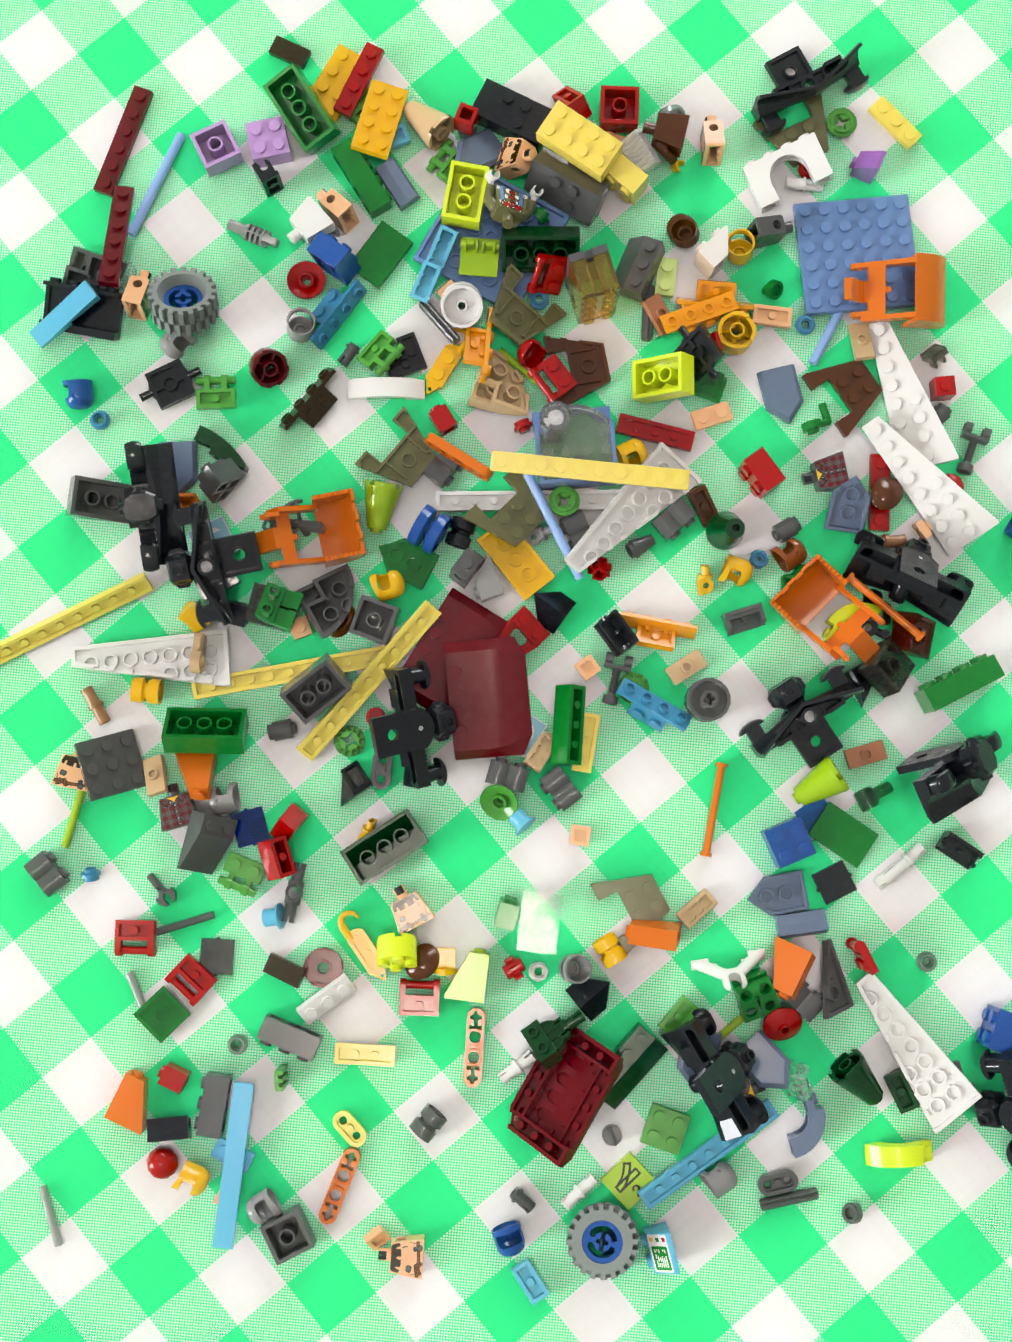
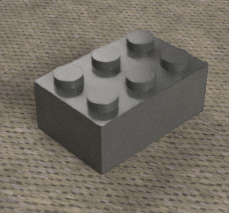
[280,653,352,725]

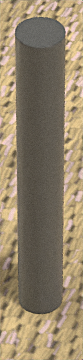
[156,911,215,936]

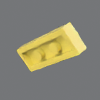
[867,96,923,151]
[571,712,601,774]
[334,1042,396,1067]

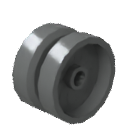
[684,678,731,722]

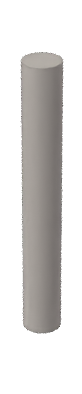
[125,971,145,1008]
[38,1185,63,1247]

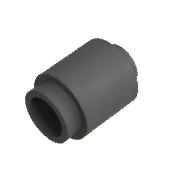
[771,516,802,543]
[267,719,297,741]

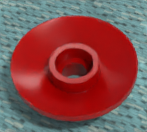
[287,261,326,299]
[762,1007,802,1041]

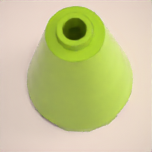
[364,479,403,534]
[792,756,850,806]

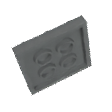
[74,729,146,802]

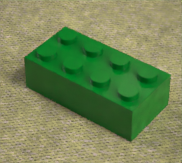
[262,63,342,155]
[914,653,1005,714]
[161,707,249,754]

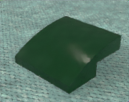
[883,1067,920,1114]

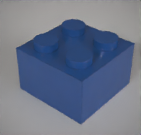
[307,231,361,286]
[760,816,816,869]
[976,1004,1012,1053]

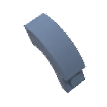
[787,1087,825,1158]

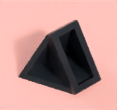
[534,592,576,634]
[844,659,878,708]
[341,760,373,807]
[565,979,610,1021]

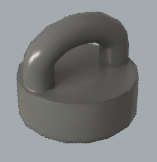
[602,1124,622,1146]
[842,1203,863,1224]

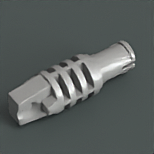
[227,219,280,248]

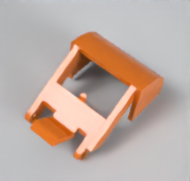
[844,253,946,329]
[255,488,366,569]
[770,553,886,663]

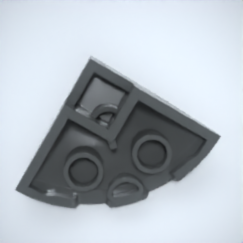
[62,246,127,290]
[295,564,354,640]

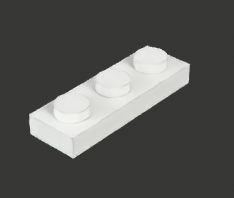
[296,972,357,1025]

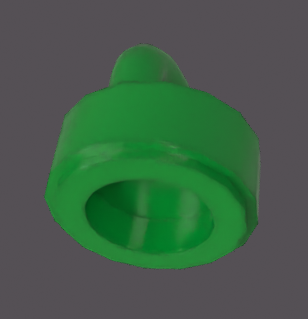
[762,279,783,300]

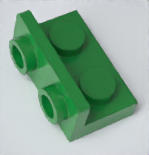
[694,371,727,403]

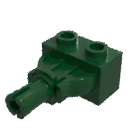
[521,1010,586,1070]

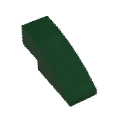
[194,425,249,472]

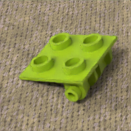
[459,237,500,278]

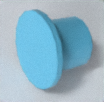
[509,809,536,836]
[262,903,286,929]

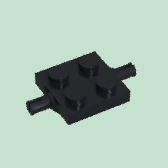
[674,325,724,381]
[139,358,202,410]

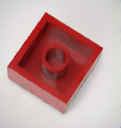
[599,85,640,133]
[738,447,786,499]

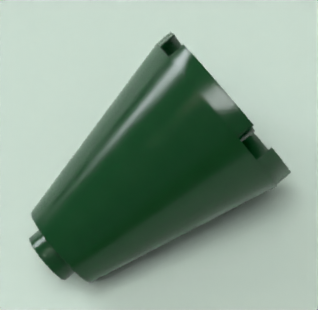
[706,511,745,550]
[829,1049,883,1105]

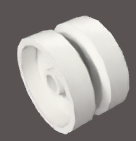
[440,281,483,328]

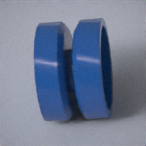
[407,504,452,555]

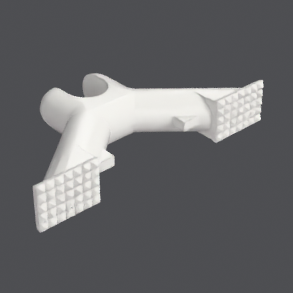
[690,948,765,991]

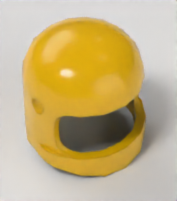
[727,228,755,265]
[616,439,648,465]
[717,554,753,587]
[369,570,405,602]
[171,1160,210,1196]

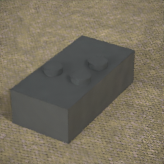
[523,148,610,226]

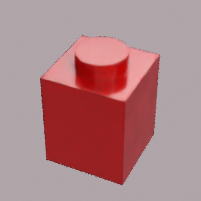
[454,102,479,136]
[929,375,956,402]
[428,404,458,437]
[157,1062,192,1094]

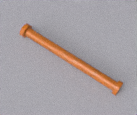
[846,572,926,642]
[700,762,728,857]

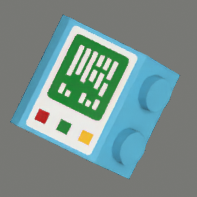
[640,1221,680,1274]

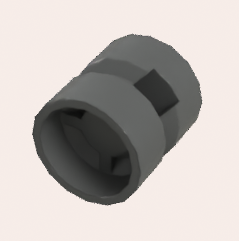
[409,1103,447,1143]

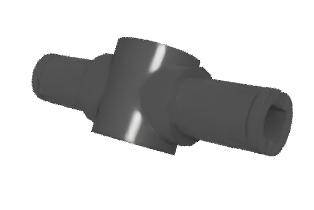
[281,862,307,923]

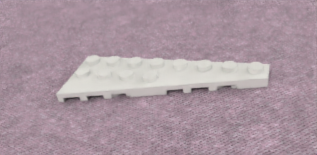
[868,322,959,465]
[862,416,999,555]
[564,442,702,573]
[71,629,232,687]
[856,973,982,1134]

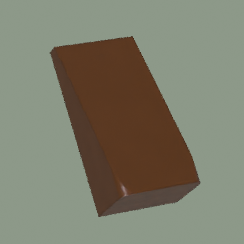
[686,484,718,528]

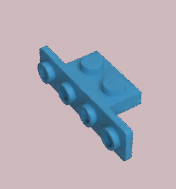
[309,279,367,350]
[616,678,692,732]

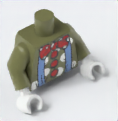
[483,169,544,229]

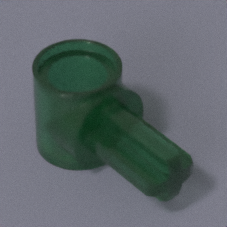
[853,782,893,812]

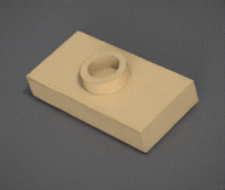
[848,322,875,361]
[664,648,708,686]
[522,731,552,774]
[143,754,168,798]
[675,888,718,929]

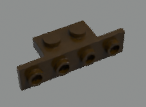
[279,367,338,430]

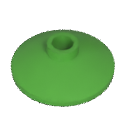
[480,785,518,820]

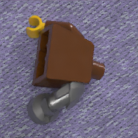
[642,104,690,173]

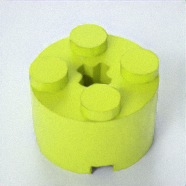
[377,933,417,972]

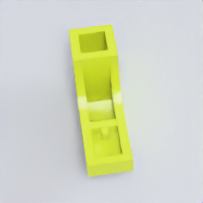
[821,602,882,642]
[864,1139,933,1168]

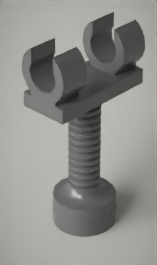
[956,421,992,475]
[602,651,634,706]

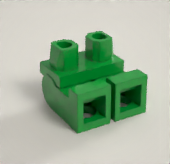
[255,582,304,633]
[731,968,781,1023]

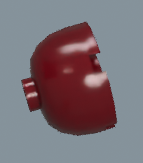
[249,347,289,388]

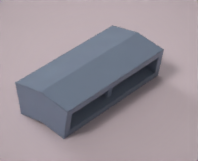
[375,157,421,211]
[774,908,829,939]

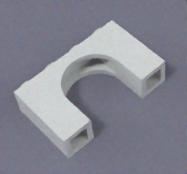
[743,132,833,214]

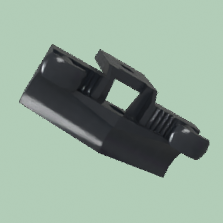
[751,42,869,137]

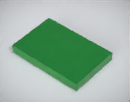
[355,220,413,289]
[808,802,878,868]

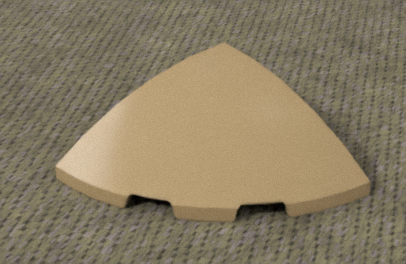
[467,349,529,416]

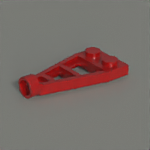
[497,605,550,654]

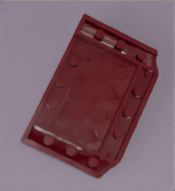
[391,588,510,709]
[444,636,533,760]
[508,1027,624,1168]

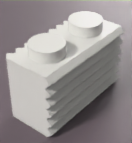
[621,129,662,174]

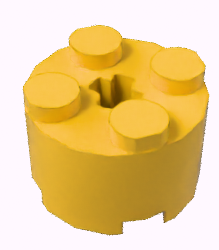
[715,311,756,355]

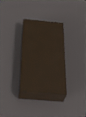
[268,35,312,70]
[263,952,307,988]

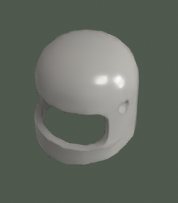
[286,307,315,343]
[159,332,197,359]
[208,782,241,815]
[559,954,592,984]
[699,1162,737,1199]
[246,1187,283,1225]

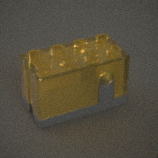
[565,244,621,325]

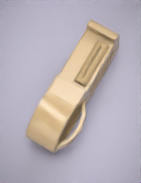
[190,632,207,673]

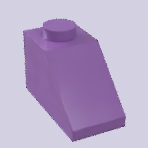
[849,151,887,184]

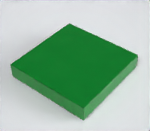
[133,985,191,1043]

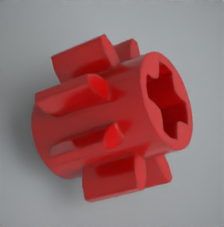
[587,557,612,581]
[502,956,526,981]

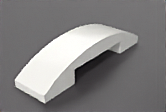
[348,377,425,400]

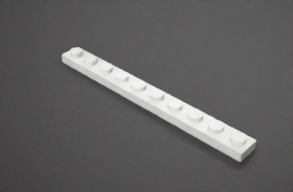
[436,490,620,512]

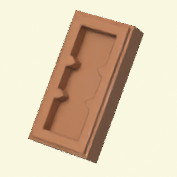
[641,293,670,337]
[843,740,888,769]

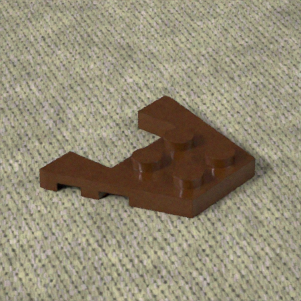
[543,336,611,408]
[801,360,882,438]

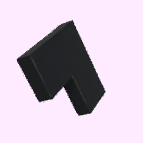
[388,332,428,378]

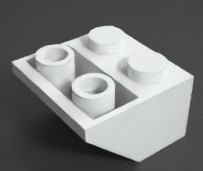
[693,225,728,280]

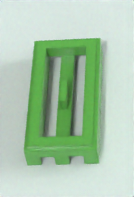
[274,1064,288,1092]

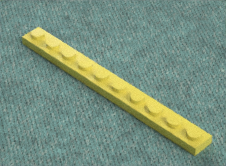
[490,451,690,491]
[0,572,153,665]
[296,600,442,761]
[191,645,385,700]

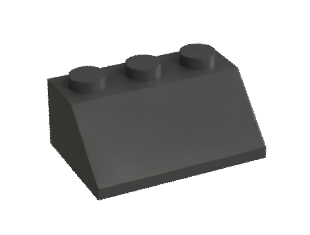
[609,236,665,302]

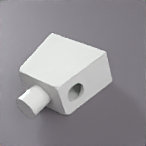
[287,195,336,245]

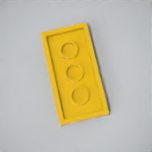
[312,43,360,123]
[350,79,409,160]
[477,531,555,601]

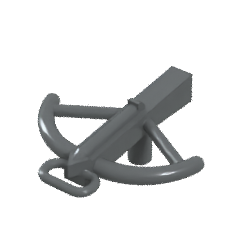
[262,498,325,536]

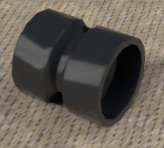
[445,516,476,550]

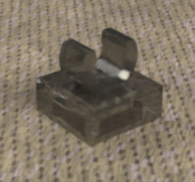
[920,344,948,369]

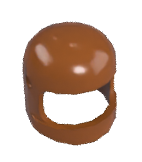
[770,538,807,573]

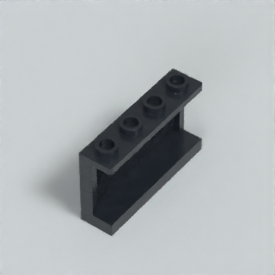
[39,277,124,341]

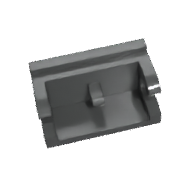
[721,602,766,636]

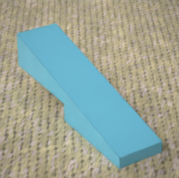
[409,224,460,304]
[29,280,101,348]

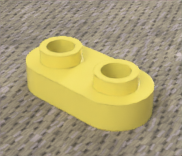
[333,1110,367,1147]

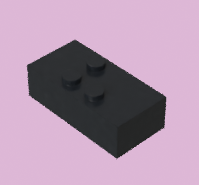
[473,78,552,153]

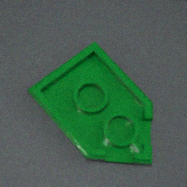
[379,538,440,590]

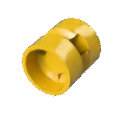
[130,677,164,704]
[591,931,628,969]

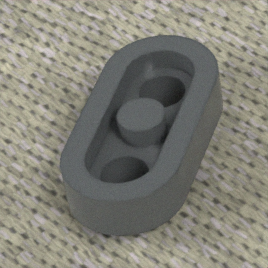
[371,754,393,789]
[757,1169,798,1196]

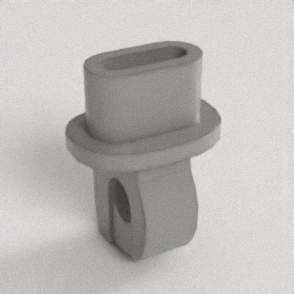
[525,526,552,545]

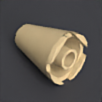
[404,100,455,151]

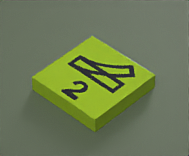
[600,1151,655,1211]

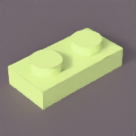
[654,257,678,299]

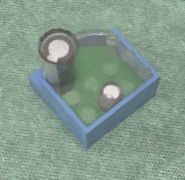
[532,401,617,490]

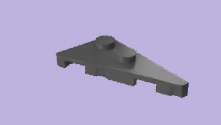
[822,939,854,1019]

